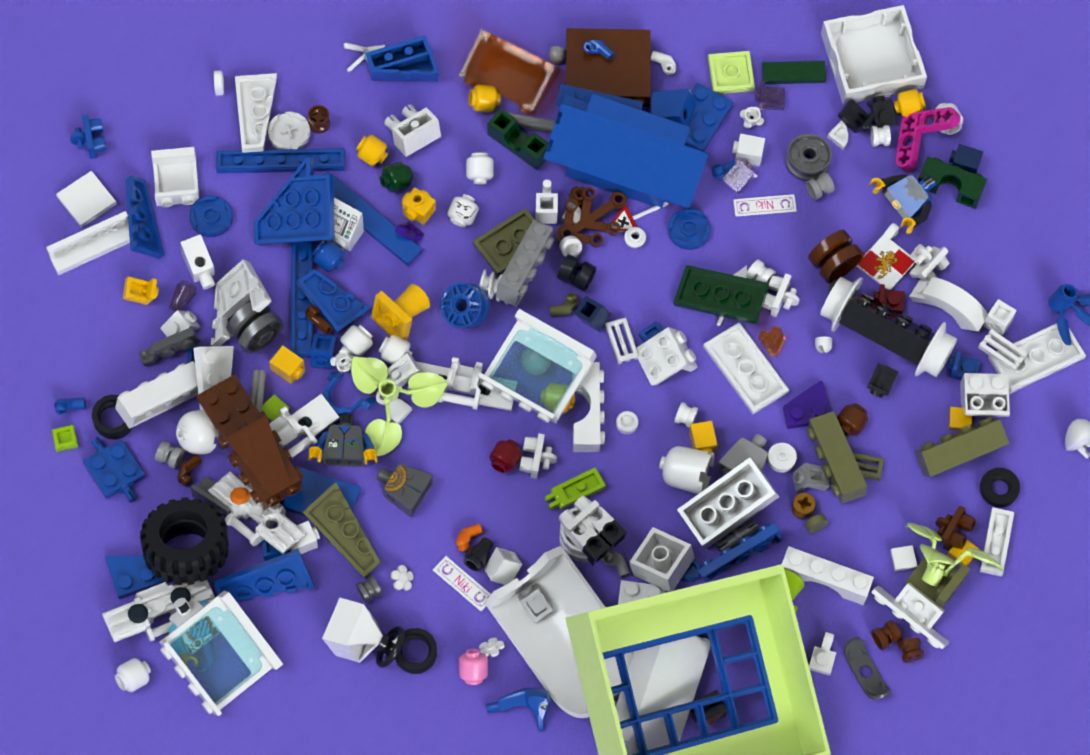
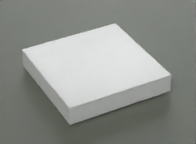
[56,171,117,228]

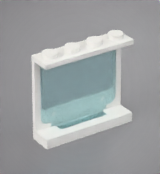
[478,309,597,423]
[159,591,283,716]

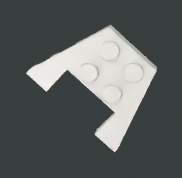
[211,259,272,346]

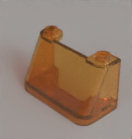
[459,29,561,115]

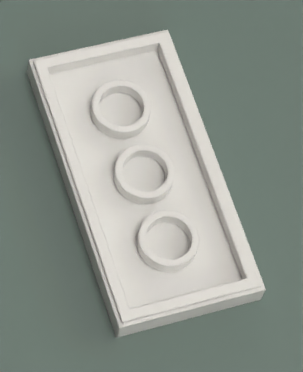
[703,322,789,414]
[988,323,1086,394]

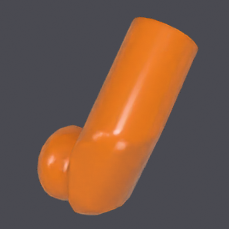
[455,523,483,552]

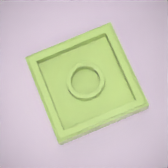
[708,51,755,94]

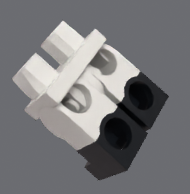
[559,495,627,566]

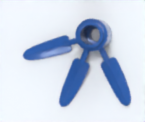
[1048,284,1090,346]

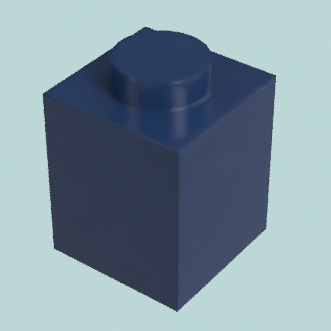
[949,144,984,173]
[574,296,611,332]

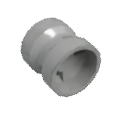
[805,172,835,200]
[155,440,185,469]

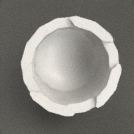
[659,446,715,494]

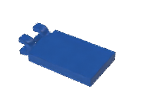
[280,467,361,517]

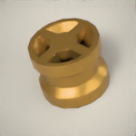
[792,493,816,520]

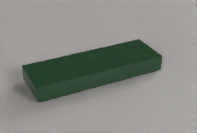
[762,61,826,84]

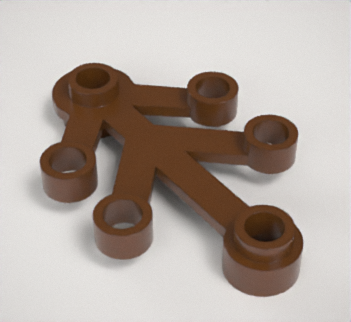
[556,187,627,247]

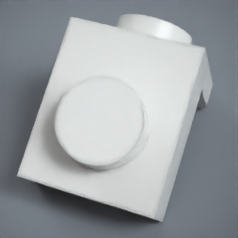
[160,310,200,337]

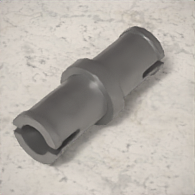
[716,519,760,551]

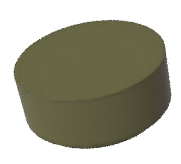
[805,514,828,534]

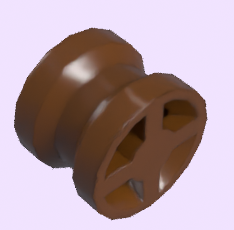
[898,637,925,663]

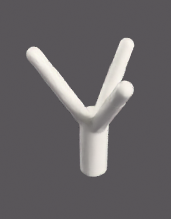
[344,43,385,72]

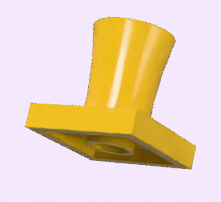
[371,284,430,341]

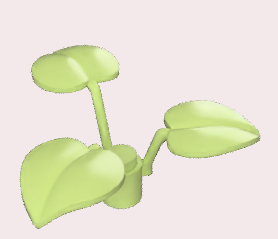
[351,356,448,456]
[906,523,1003,587]

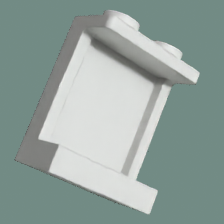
[151,147,199,207]

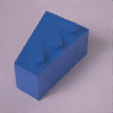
[365,35,439,82]

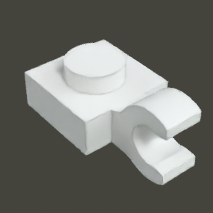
[809,632,836,676]

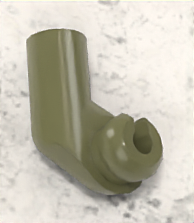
[550,293,578,316]

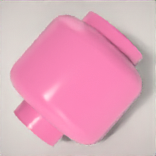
[458,649,488,685]

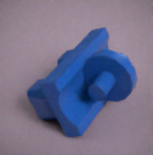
[70,115,107,159]

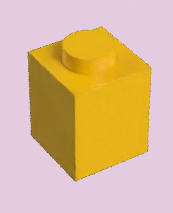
[269,346,305,384]
[689,421,717,453]

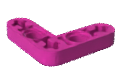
[896,107,961,172]

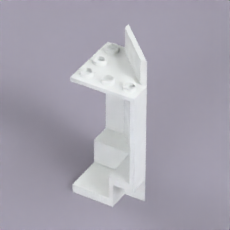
[616,635,711,755]

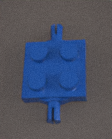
[83,437,145,502]

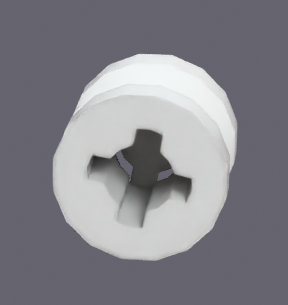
[870,125,891,147]
[674,402,699,428]

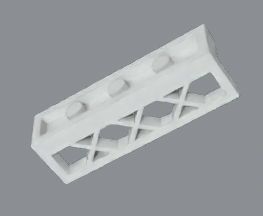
[46,211,130,276]

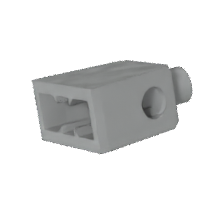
[717,434,768,475]

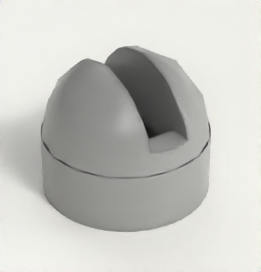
[549,46,566,64]

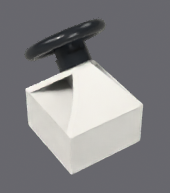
[322,598,405,668]

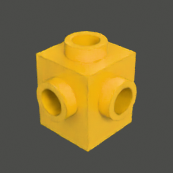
[401,187,436,225]

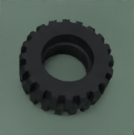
[140,497,229,585]

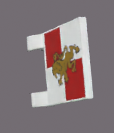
[856,223,925,290]

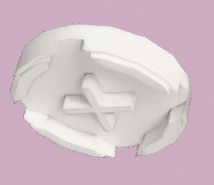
[268,111,311,150]

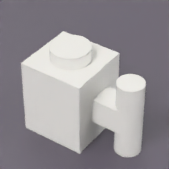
[535,180,558,224]

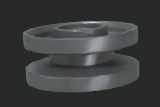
[786,134,832,182]

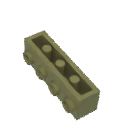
[806,411,867,504]
[914,416,1009,477]

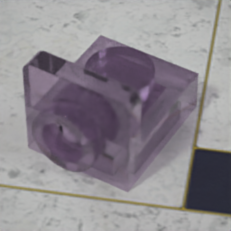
[755,81,785,110]
[722,160,758,193]

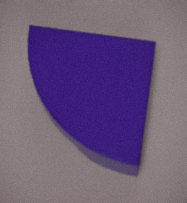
[395,222,424,241]

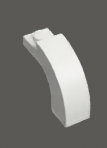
[909,277,988,332]

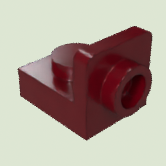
[874,284,905,315]

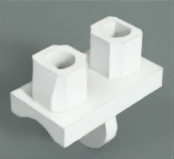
[909,246,950,281]
[763,273,800,317]
[519,433,557,479]

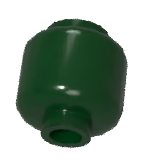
[380,162,413,192]

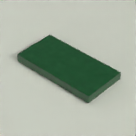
[673,265,770,324]

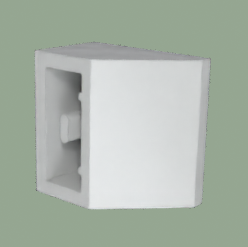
[960,373,1010,417]

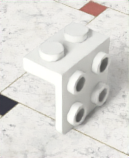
[636,327,698,386]

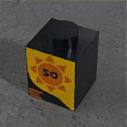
[690,690,727,725]

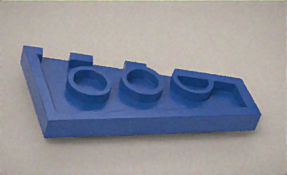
[125,175,165,259]
[698,523,784,582]
[214,549,316,601]

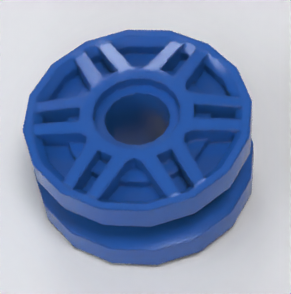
[440,282,490,328]

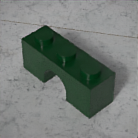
[487,108,549,170]
[918,156,987,209]

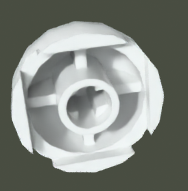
[176,410,219,454]

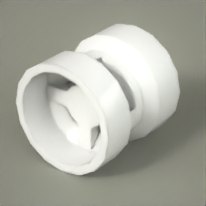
[746,259,776,283]

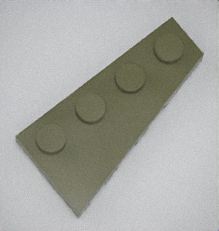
[303,482,381,578]

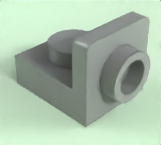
[793,463,830,492]
[518,583,553,623]

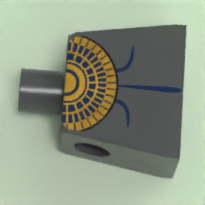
[376,464,433,517]

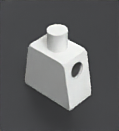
[180,234,215,290]

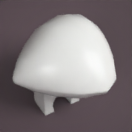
[1065,419,1090,459]

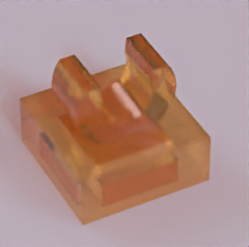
[758,326,786,357]

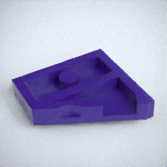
[783,381,830,429]

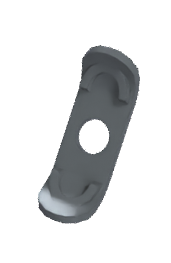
[844,637,891,700]

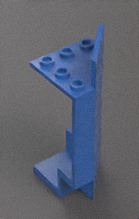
[543,94,709,209]

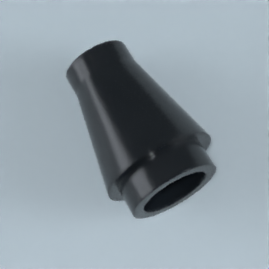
[464,537,494,571]

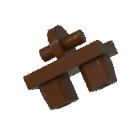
[935,506,976,551]

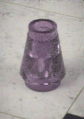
[169,280,197,312]

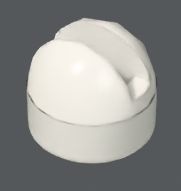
[815,337,832,353]

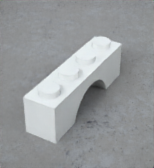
[572,362,605,452]
[782,546,874,606]

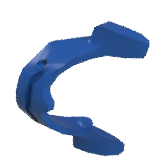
[323,370,377,414]

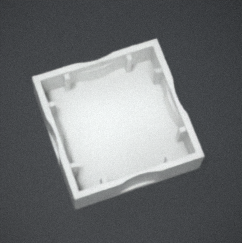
[821,5,927,106]

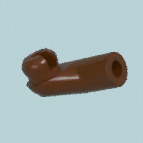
[305,305,333,335]
[177,454,202,487]

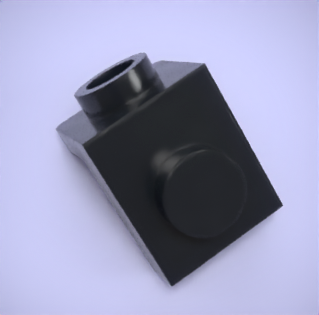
[867,95,897,128]
[837,99,875,133]
[867,363,899,398]

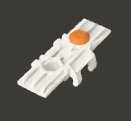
[207,472,306,554]

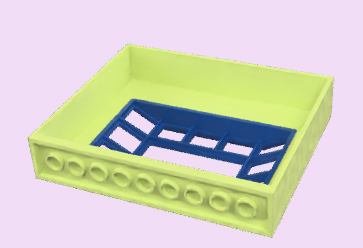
[565,564,831,755]

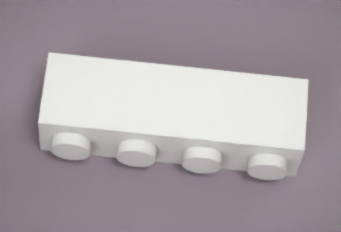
[115,361,198,429]

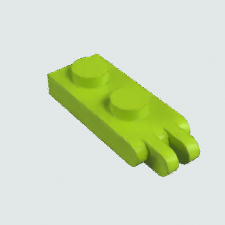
[544,467,606,510]

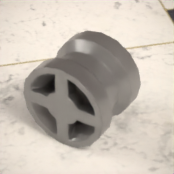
[356,575,382,604]

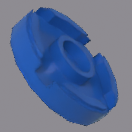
[190,196,233,237]
[667,208,711,250]

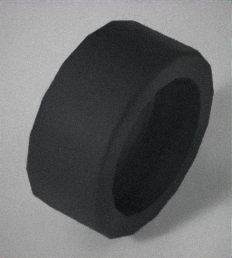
[92,394,133,439]
[395,628,437,674]

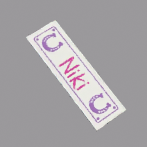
[733,194,797,217]
[433,556,491,611]

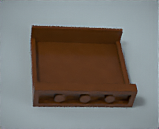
[566,28,651,108]

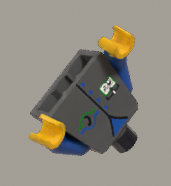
[308,414,378,467]

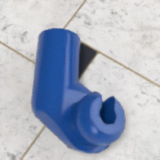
[583,40,615,61]
[712,160,738,179]

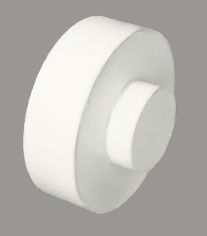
[767,443,797,473]

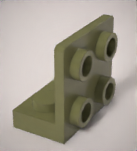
[905,557,970,608]

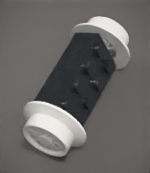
[820,277,957,377]

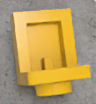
[122,276,159,305]

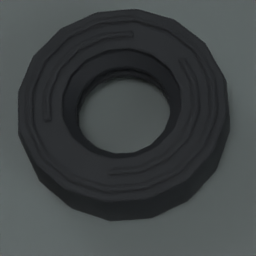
[980,468,1020,507]

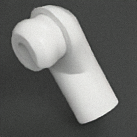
[651,51,677,75]

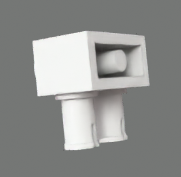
[384,105,441,157]

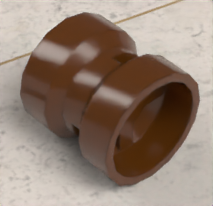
[308,105,330,134]
[871,620,902,650]

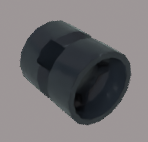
[557,254,597,292]

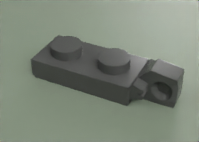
[139,328,201,366]

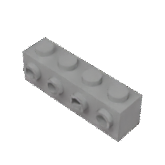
[496,220,554,306]

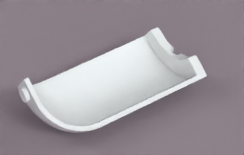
[485,546,634,718]

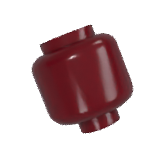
[489,439,522,474]

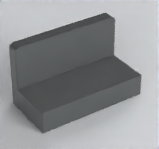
[191,476,231,518]

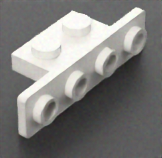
[871,582,949,649]

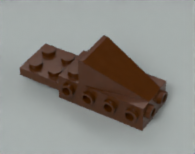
[196,374,304,510]

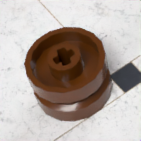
[808,230,864,283]

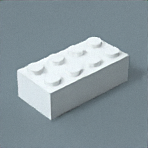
[677,458,780,549]

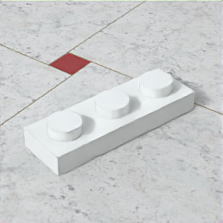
[980,507,1014,577]

